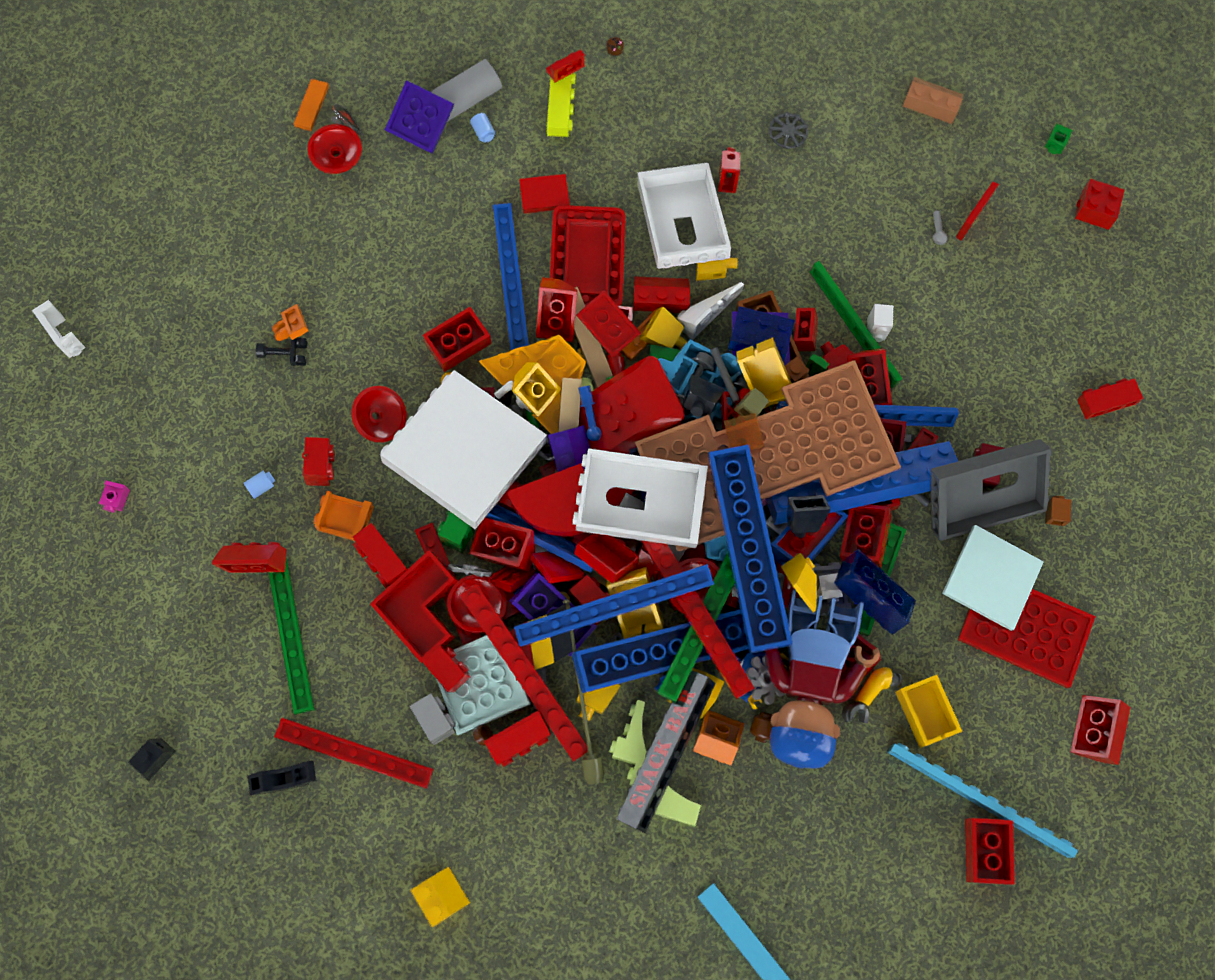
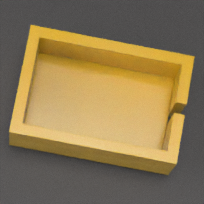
[736,338,792,408]
[607,567,664,639]
[895,675,962,748]

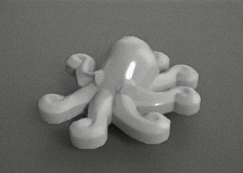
[746,656,785,704]

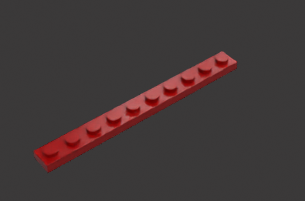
[640,540,755,699]
[460,583,588,762]

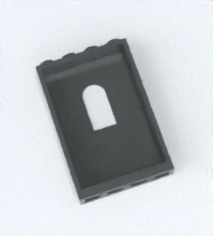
[931,439,1052,541]

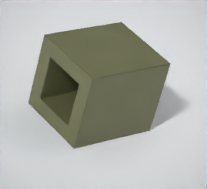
[734,388,769,421]

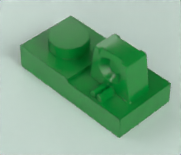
[806,353,829,376]

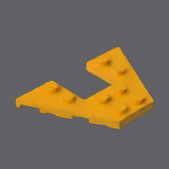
[479,335,586,434]

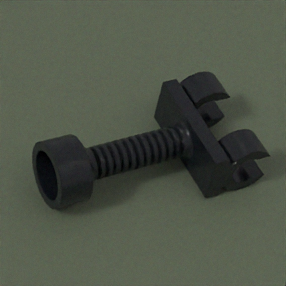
[256,338,308,366]

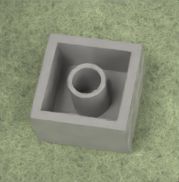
[410,694,456,745]

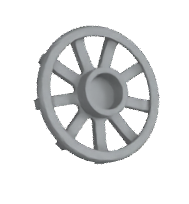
[448,564,492,577]

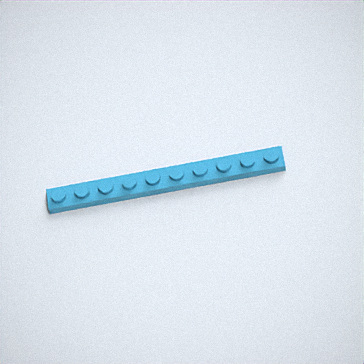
[887,743,1078,858]

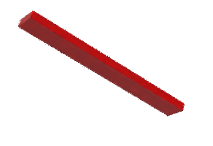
[415,523,482,645]
[274,718,434,789]

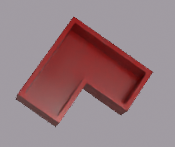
[370,550,458,663]

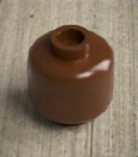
[750,712,773,743]

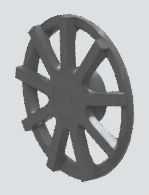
[769,112,808,149]

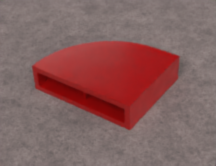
[507,463,586,536]

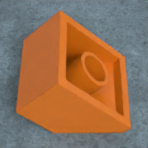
[693,710,744,765]

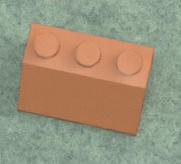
[903,77,963,124]

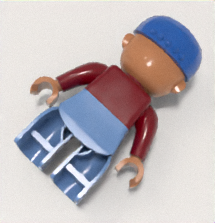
[765,589,880,769]

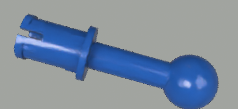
[578,385,601,441]

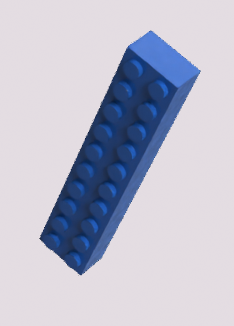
[765,441,958,525]
[708,445,793,653]
[572,610,749,693]

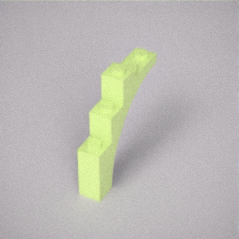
[609,700,701,826]

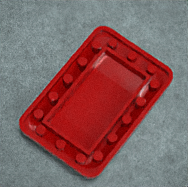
[550,205,626,306]
[578,356,685,455]

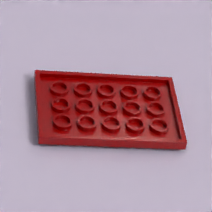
[957,589,1096,689]

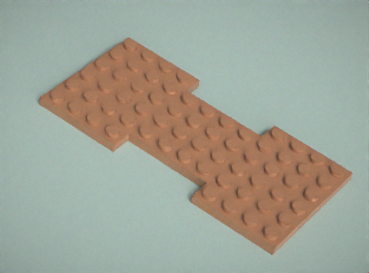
[635,360,901,553]

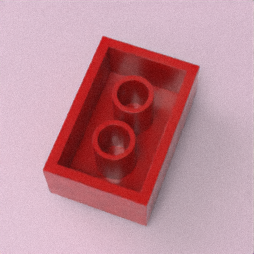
[422,307,492,373]
[840,504,892,569]
[352,523,407,588]
[965,818,1015,885]

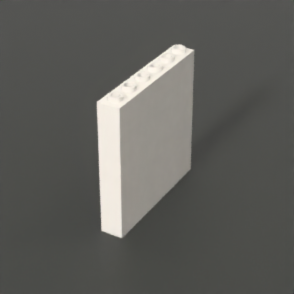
[380,370,547,529]

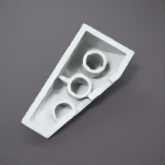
[677,282,744,340]

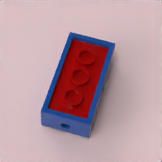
[771,511,848,566]

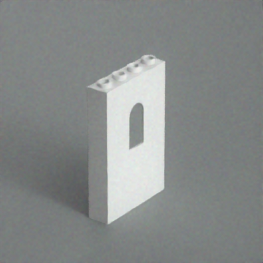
[638,163,731,269]
[573,449,708,548]

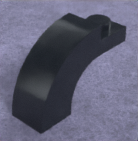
[247,760,316,796]

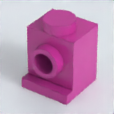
[99,480,130,513]

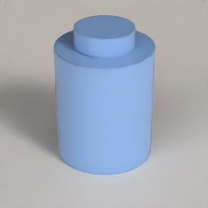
[470,113,495,142]
[244,470,275,499]

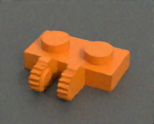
[272,304,308,341]

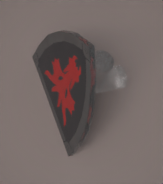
[331,104,364,136]

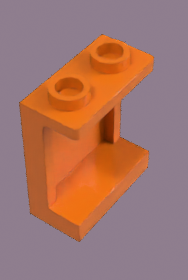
[314,491,374,541]

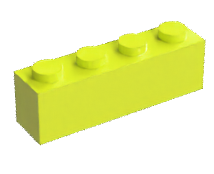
[547,73,576,137]

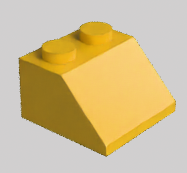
[512,362,561,417]
[411,867,470,927]

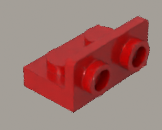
[546,49,585,83]

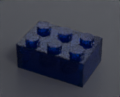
[728,306,795,363]

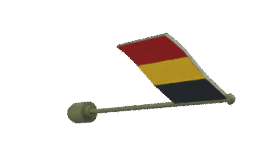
[510,599,604,784]

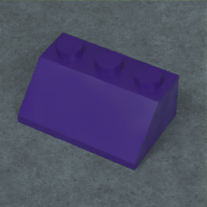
[547,425,590,472]

